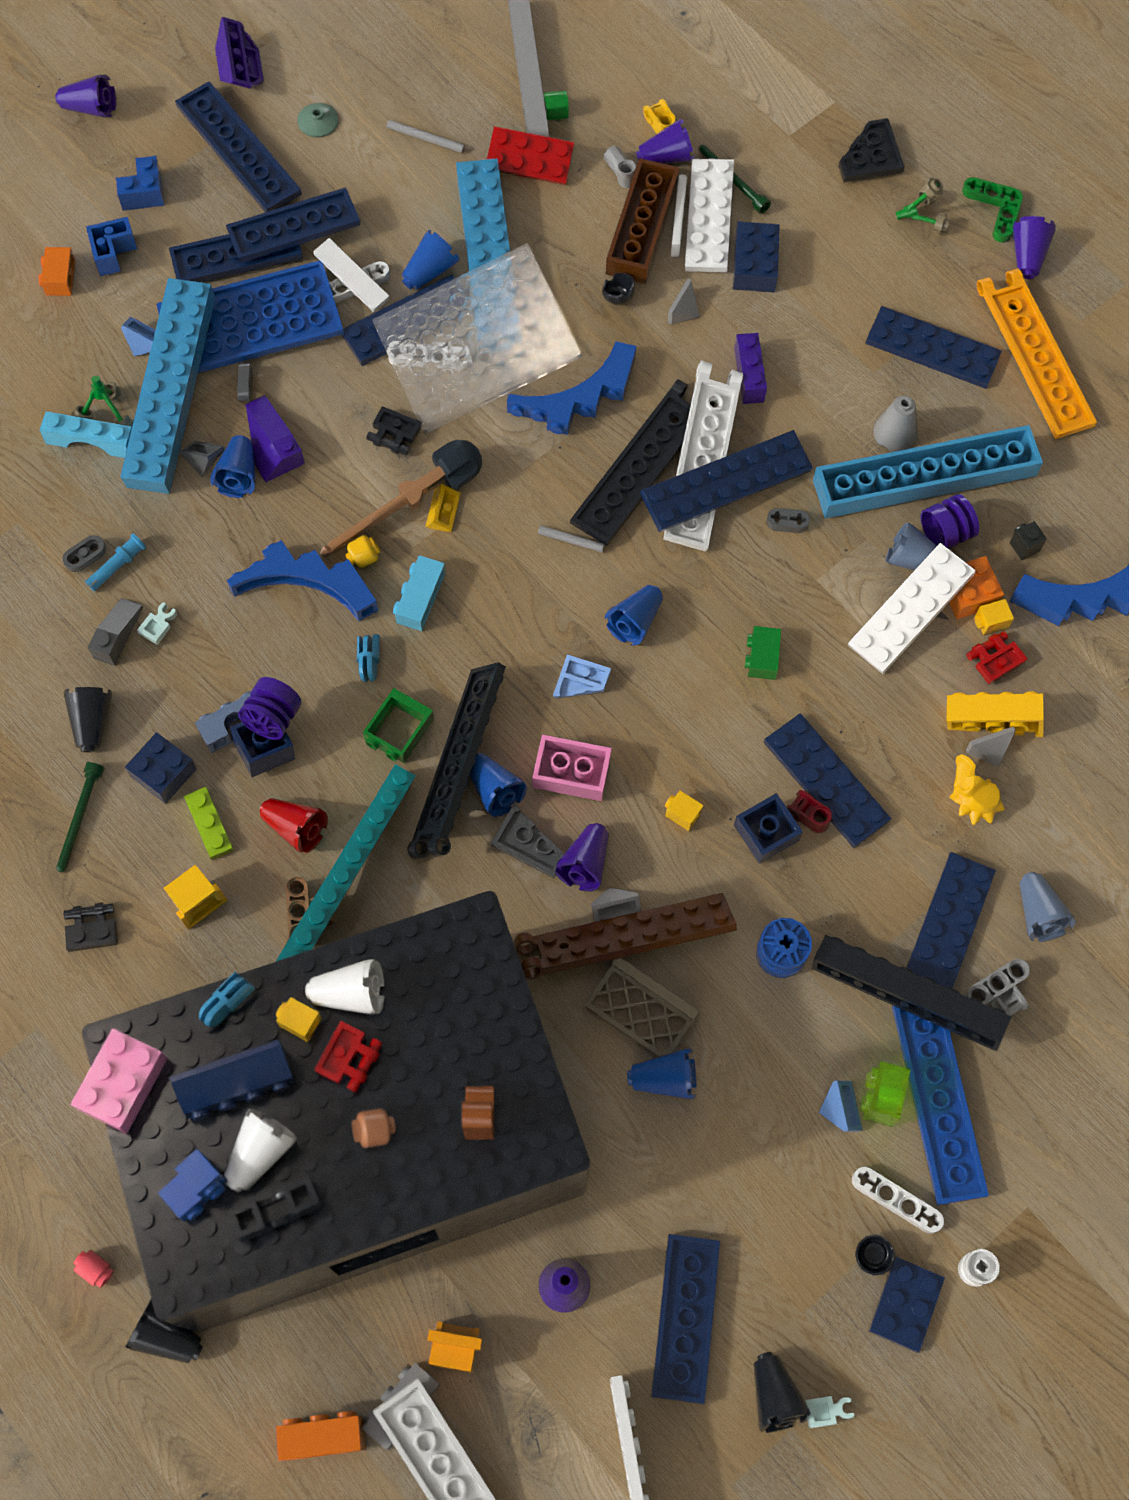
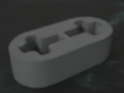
[237,363,252,402]
[766,508,810,533]

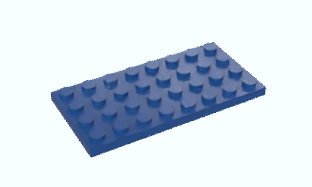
[156,260,344,373]

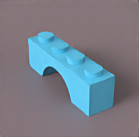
[39,411,132,458]

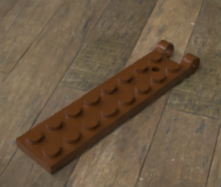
[514,893,737,980]

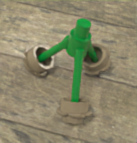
[895,178,950,234]
[71,376,134,427]

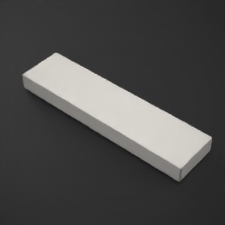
[671,175,687,257]
[314,238,389,312]

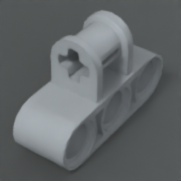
[964,959,1030,1016]

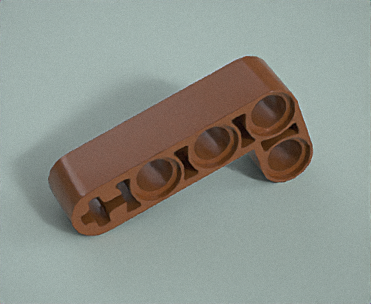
[462,1086,494,1140]

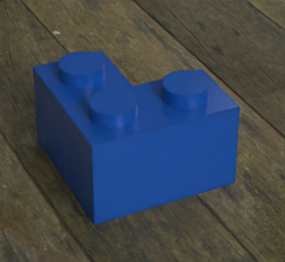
[116,156,164,211]
[86,217,137,276]
[158,1149,227,1222]

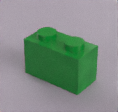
[744,626,781,680]

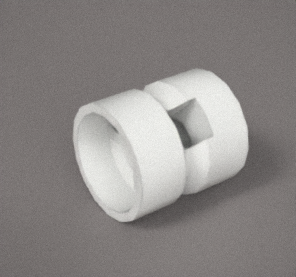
[958,1249,999,1287]

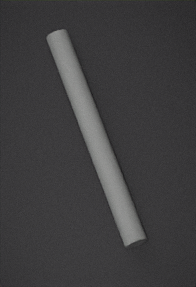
[386,120,465,153]

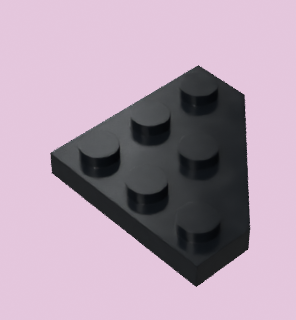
[839,118,905,183]

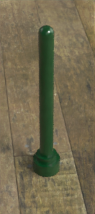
[699,144,771,214]
[56,762,105,873]

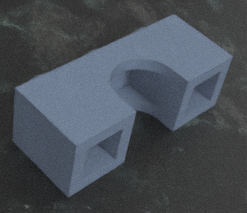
[194,691,251,754]

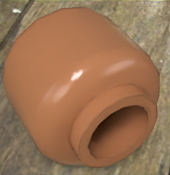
[352,1108,395,1148]

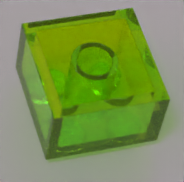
[860,1061,911,1127]

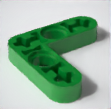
[962,177,1023,243]

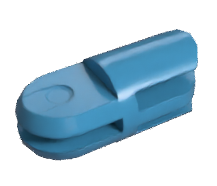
[357,634,380,682]
[199,971,255,1027]

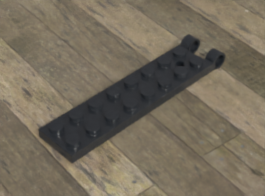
[570,379,715,546]
[407,662,506,859]

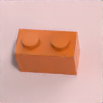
[38,247,76,296]

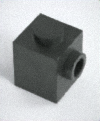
[1009,521,1047,560]

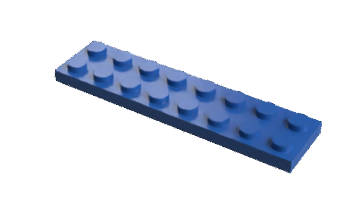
[892,1006,989,1206]

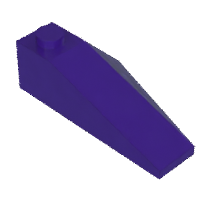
[245,395,305,483]

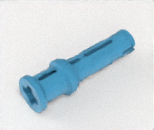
[84,533,147,592]

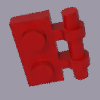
[966,631,1027,684]
[314,1021,382,1093]

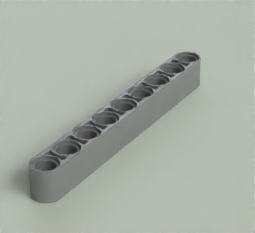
[508,0,549,137]

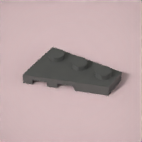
[491,803,564,879]

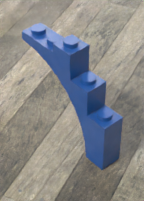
[507,341,637,435]
[227,540,378,621]
[1010,565,1129,626]

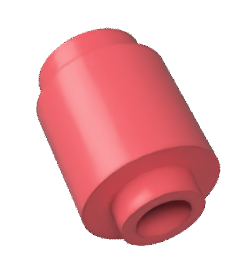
[73,1250,114,1288]

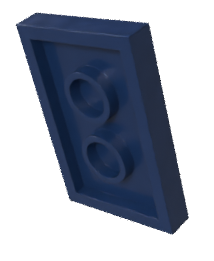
[868,1257,945,1353]

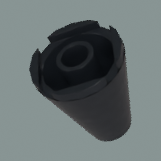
[64,687,112,753]
[125,1298,203,1364]
[754,1352,812,1433]

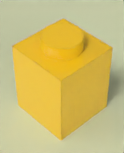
[975,599,1014,635]
[665,790,704,831]
[276,997,322,1042]

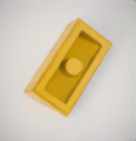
[425,484,461,532]

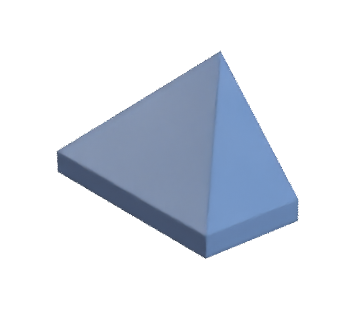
[121,316,155,356]
[819,1081,863,1132]

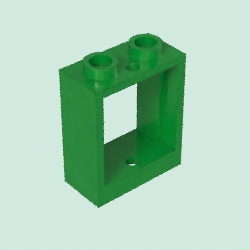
[363,688,434,763]

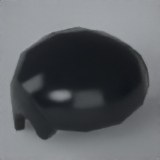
[602,273,635,305]
[855,1234,895,1276]

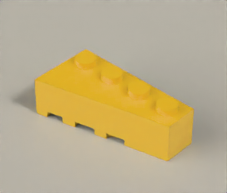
[947,691,1044,737]

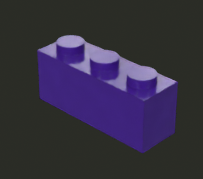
[734,333,767,404]

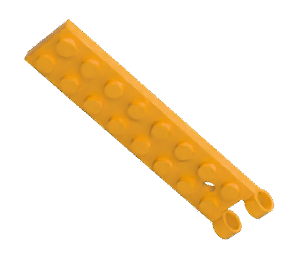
[977,268,1097,439]

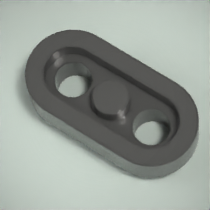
[63,535,106,572]

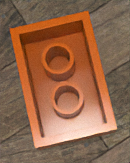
[276,1411,365,1461]

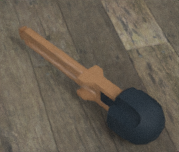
[320,440,482,557]

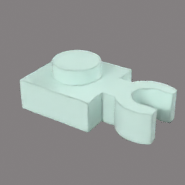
[137,602,177,645]
[804,1396,854,1428]

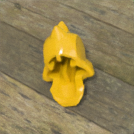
[949,754,1005,825]

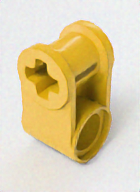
[643,99,676,134]

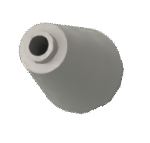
[873,396,917,452]

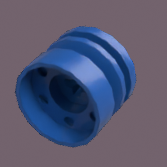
[756,918,812,978]

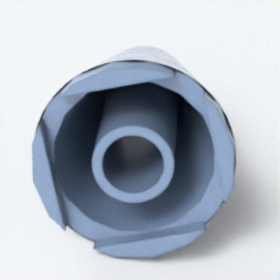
[885,522,937,571]
[1019,872,1076,942]

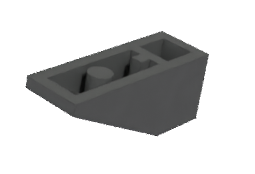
[88,598,143,666]

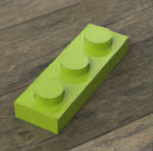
[184,787,234,860]

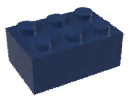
[732,221,780,293]

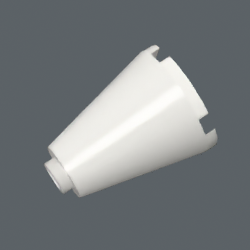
[306,959,384,1015]
[224,1108,297,1192]

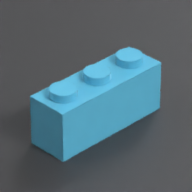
[393,555,446,631]

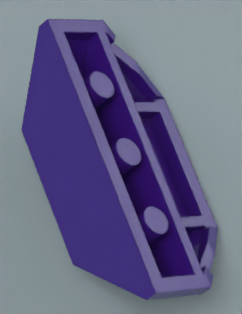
[215,17,264,89]

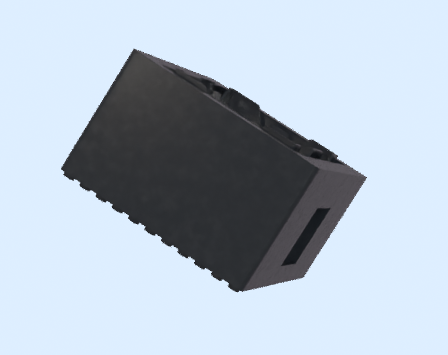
[82,891,590,1333]

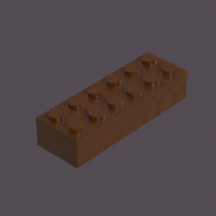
[605,158,680,284]

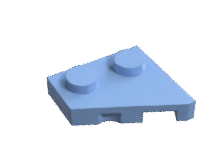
[553,654,611,699]

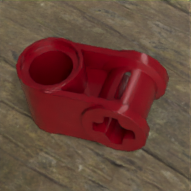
[786,790,832,833]

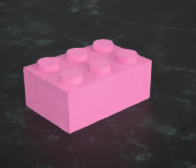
[532,735,612,801]
[70,1028,168,1134]

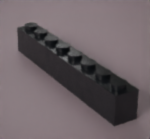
[812,935,1012,1052]

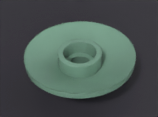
[297,103,338,137]

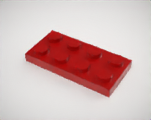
[487,126,575,185]

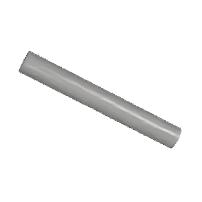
[538,525,605,552]

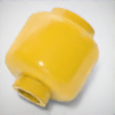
[345,535,381,569]

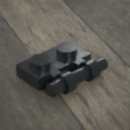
[366,406,422,455]
[63,902,118,952]

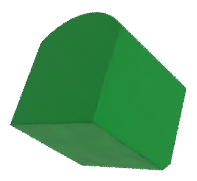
[544,90,569,121]

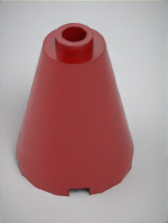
[260,798,328,853]

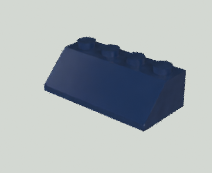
[169,1040,296,1121]

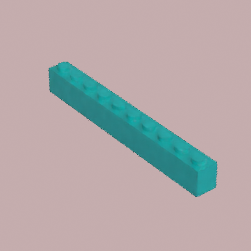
[275,764,416,962]

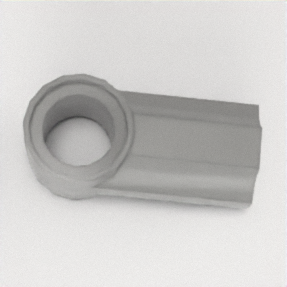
[604,145,636,188]

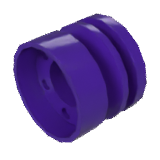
[921,494,979,549]
[238,677,302,740]

